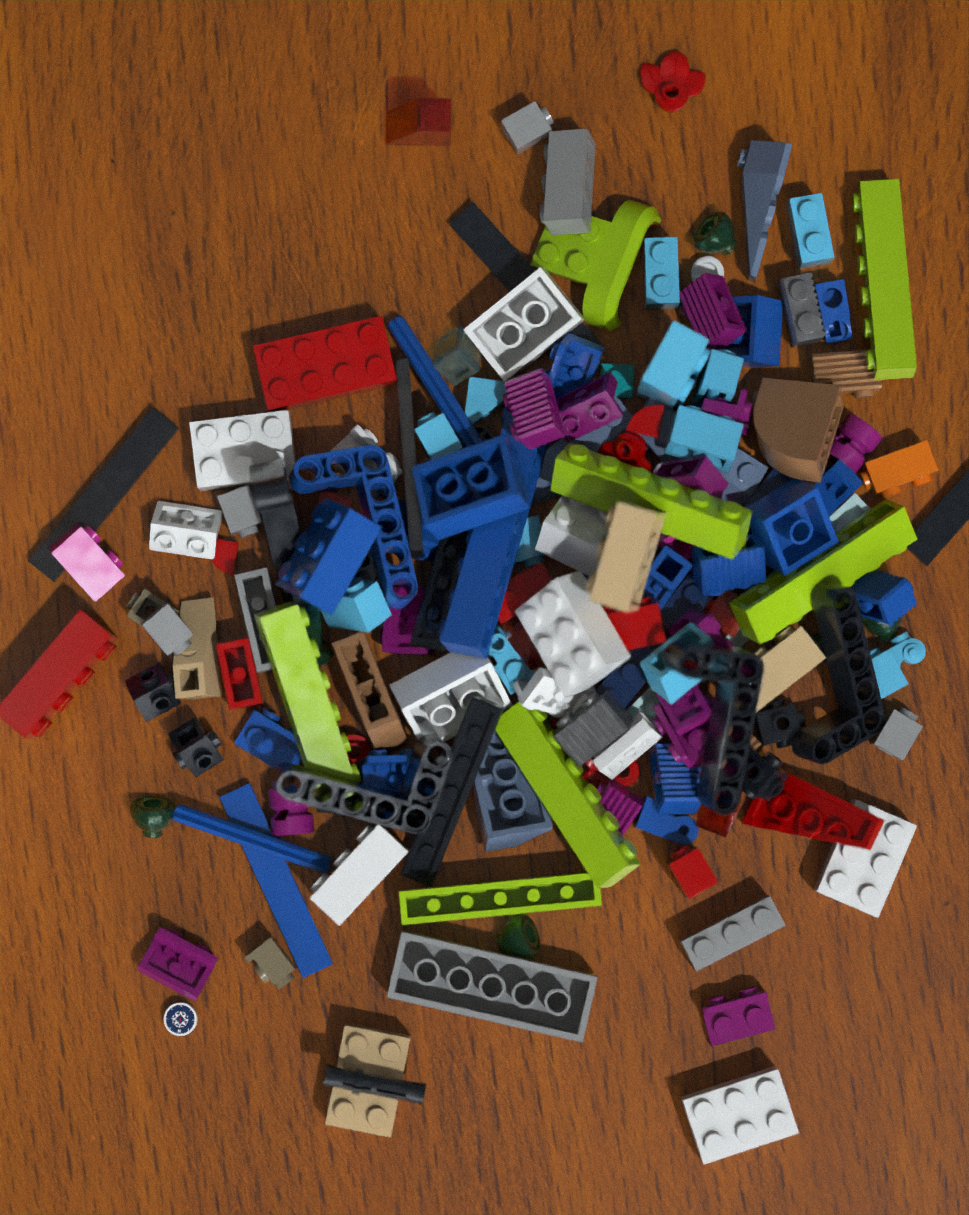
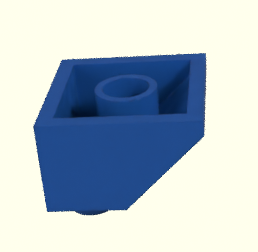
[724,295,783,368]

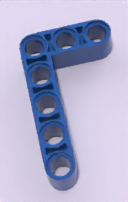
[289,445,418,609]

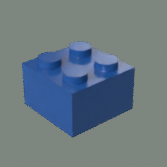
[746,478,839,576]

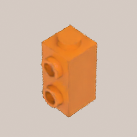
[859,440,939,499]

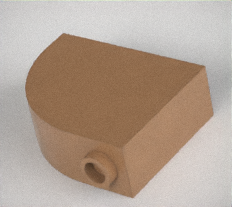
[752,378,844,483]
[332,632,409,752]

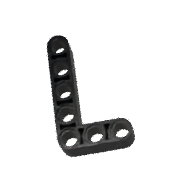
[249,458,321,614]
[792,581,885,764]
[663,641,764,815]
[270,734,452,834]

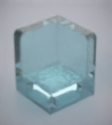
[433,326,481,386]

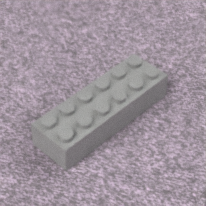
[387,930,598,1043]

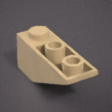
[173,597,222,700]

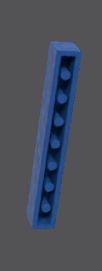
[439,406,549,659]

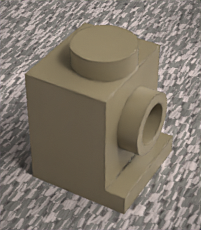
[126,589,180,627]
[245,936,297,990]

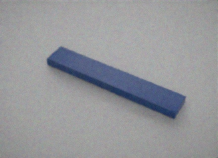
[219,783,334,978]

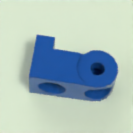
[812,279,852,344]
[634,796,699,845]

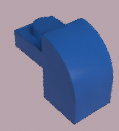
[813,459,863,516]
[642,545,693,609]

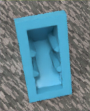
[465,377,507,425]

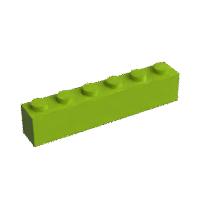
[852,179,917,380]
[550,442,752,560]
[729,499,917,644]
[254,601,361,798]
[495,702,641,888]
[399,872,602,925]

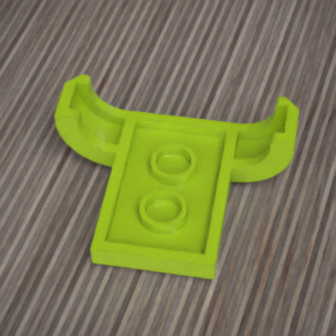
[530,200,662,331]

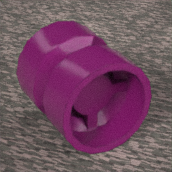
[828,413,883,474]
[268,789,315,836]

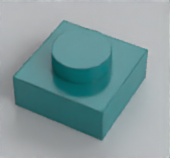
[600,363,634,399]

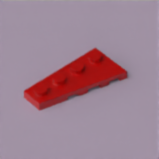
[741,771,885,851]

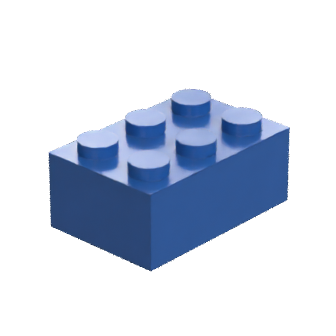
[412,435,531,540]
[275,498,382,615]

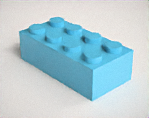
[636,321,711,410]

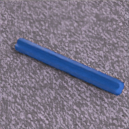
[387,316,483,448]
[172,804,331,873]

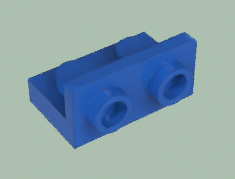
[234,707,302,778]

